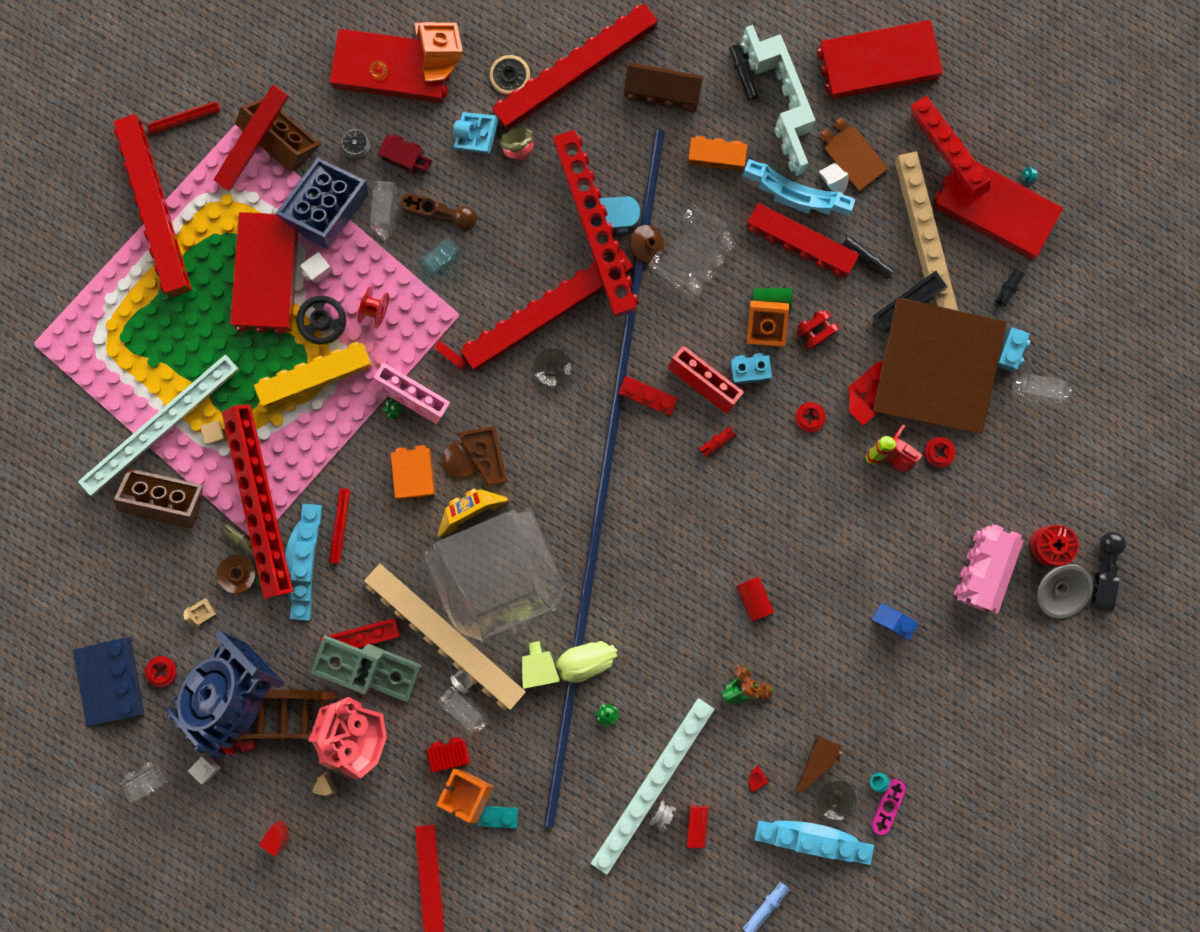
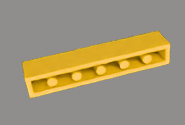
[254,342,373,409]

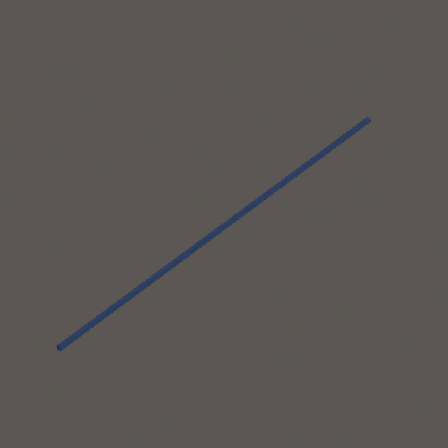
[544,130,665,828]

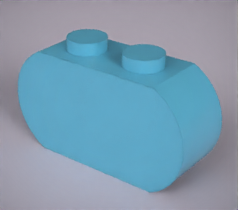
[585,196,640,234]

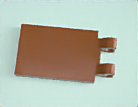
[819,117,888,192]

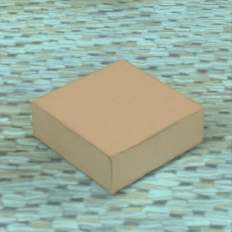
[200,420,225,445]

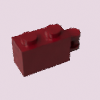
[378,134,433,174]

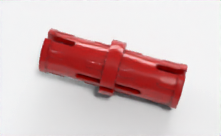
[699,426,737,458]

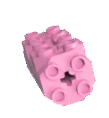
[954,525,1023,614]

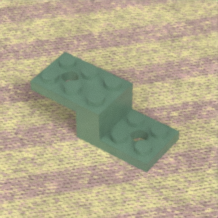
[311,635,422,702]

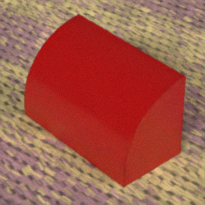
[736,576,774,621]
[686,804,709,848]
[258,820,289,857]

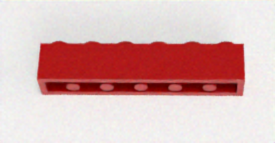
[910,95,990,200]
[746,203,859,278]

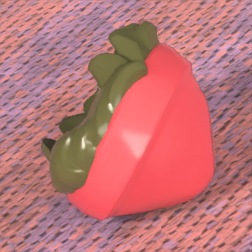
[500,128,534,161]

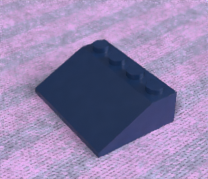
[276,157,369,250]
[73,637,145,726]

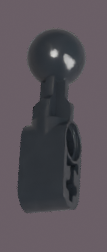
[1091,532,1126,611]

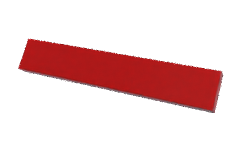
[213,84,290,191]
[415,824,444,932]

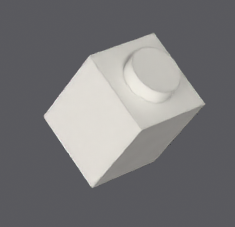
[300,252,333,284]
[188,754,221,785]

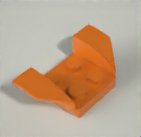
[414,22,463,82]

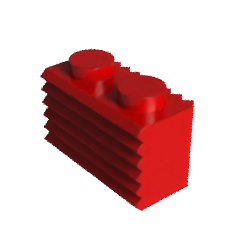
[426,736,471,773]

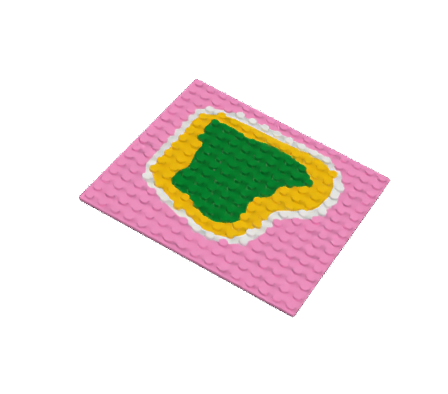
[34,125,459,537]

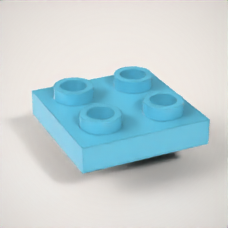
[453,112,499,154]

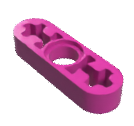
[871,779,906,835]

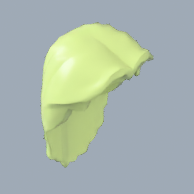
[556,641,617,683]

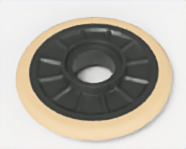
[489,55,530,95]

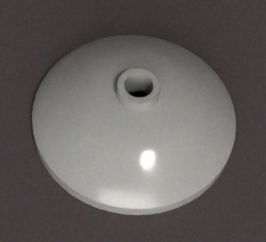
[1037,564,1093,618]

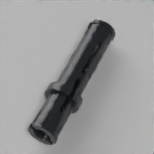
[729,44,759,101]
[842,236,894,279]

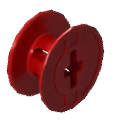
[357,287,389,329]

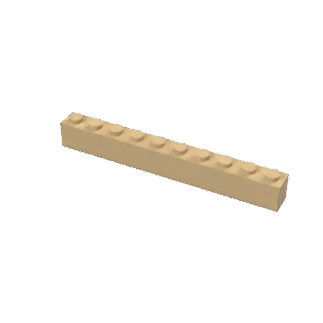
[895,151,958,310]
[364,564,526,710]

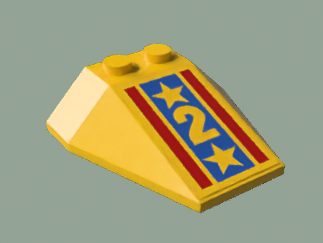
[438,488,509,538]

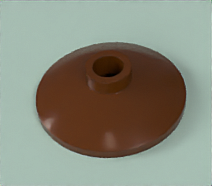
[630,225,664,263]
[217,555,256,593]

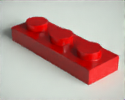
[618,376,678,416]

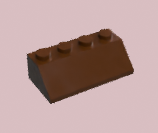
[624,62,703,112]
[235,97,320,172]
[114,468,203,529]

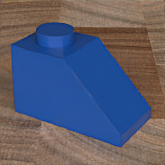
[872,603,919,640]

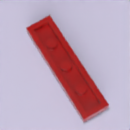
[320,618,401,648]

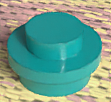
[1021,167,1038,186]
[870,773,890,793]

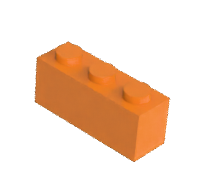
[688,136,747,171]

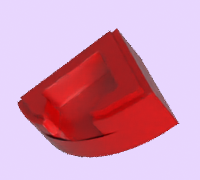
[749,765,769,792]

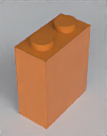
[391,445,436,499]

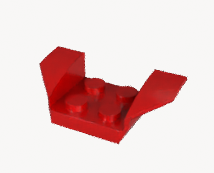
[848,361,883,426]

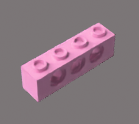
[370,362,450,425]

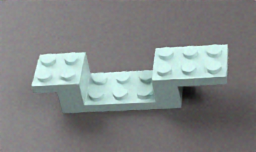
[741,25,816,176]

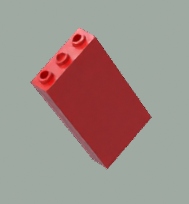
[817,20,943,100]
[330,29,451,103]
[932,162,1063,260]
[230,212,299,334]

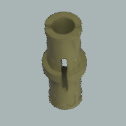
[221,524,254,556]

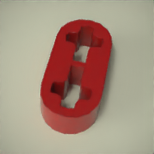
[434,340,467,370]

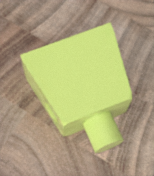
[522,641,560,689]

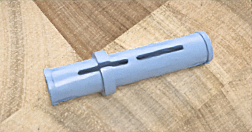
[743,882,790,932]

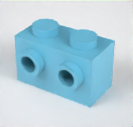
[997,327,1030,373]
[730,353,772,385]

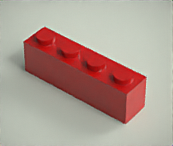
[667,345,744,414]

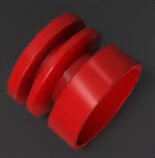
[1029,525,1079,567]

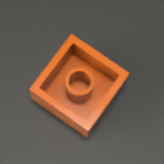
[747,301,789,347]

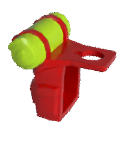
[866,424,922,473]

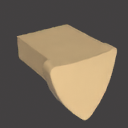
[184,598,216,629]
[313,772,337,796]

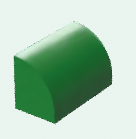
[752,288,792,314]

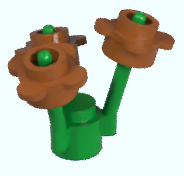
[722,664,773,705]

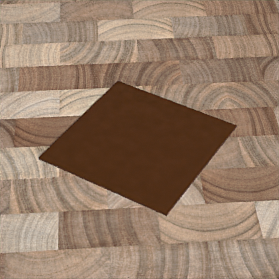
[873,297,1007,434]

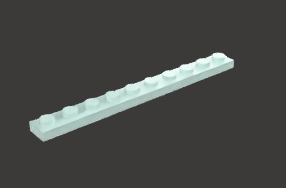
[78,355,239,496]
[591,698,714,875]

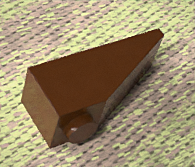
[795,735,842,793]

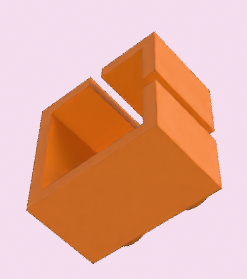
[437,769,494,823]

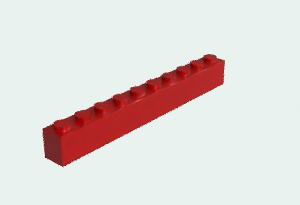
[492,3,658,132]
[113,114,193,298]
[461,248,633,372]

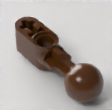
[401,193,477,230]

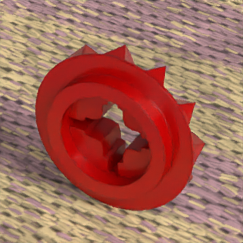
[795,402,826,433]
[924,437,956,467]
[145,656,177,687]

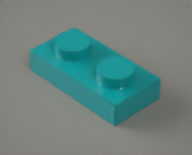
[478,806,518,828]

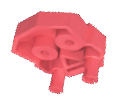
[308,697,387,779]

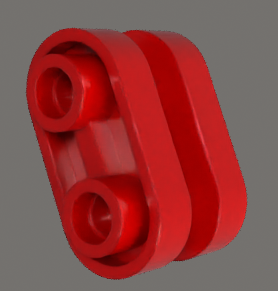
[796,310,840,350]

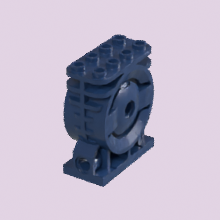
[166,630,284,760]

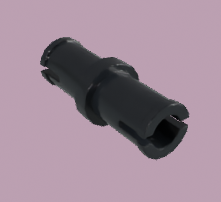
[995,269,1024,307]

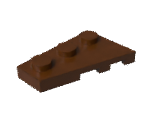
[457,426,507,486]

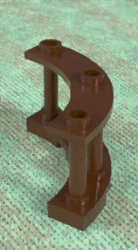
[232,689,338,743]

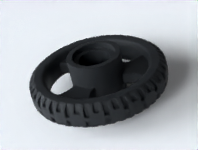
[296,295,346,345]

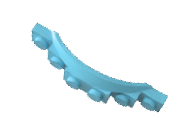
[743,159,855,216]
[285,504,323,621]
[754,820,874,865]

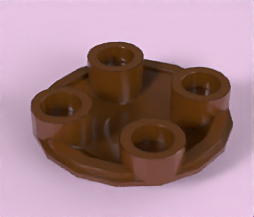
[442,440,477,478]

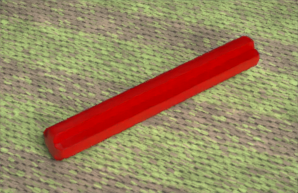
[147,101,221,134]
[329,488,350,564]

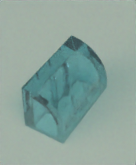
[419,236,462,277]

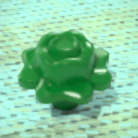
[383,398,403,421]
[596,703,620,727]

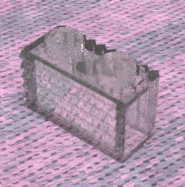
[119,761,170,804]

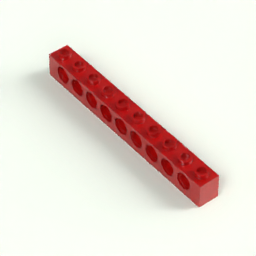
[553,129,639,318]
[221,405,293,599]

